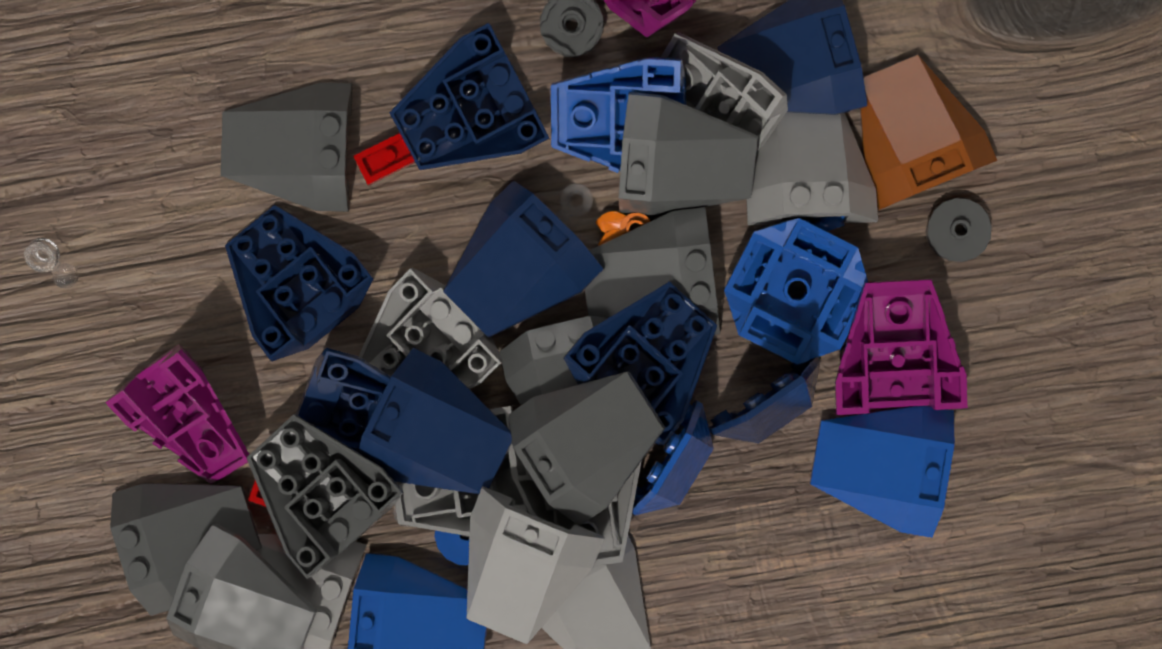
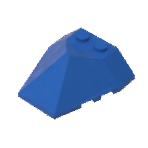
[551,57,686,173]

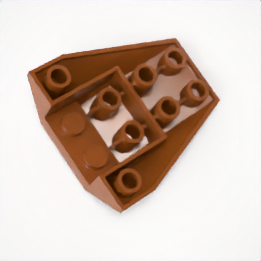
[860,55,998,210]

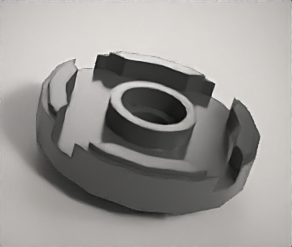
[540,0,604,57]
[926,198,992,262]

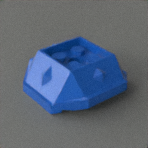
[724,217,868,365]

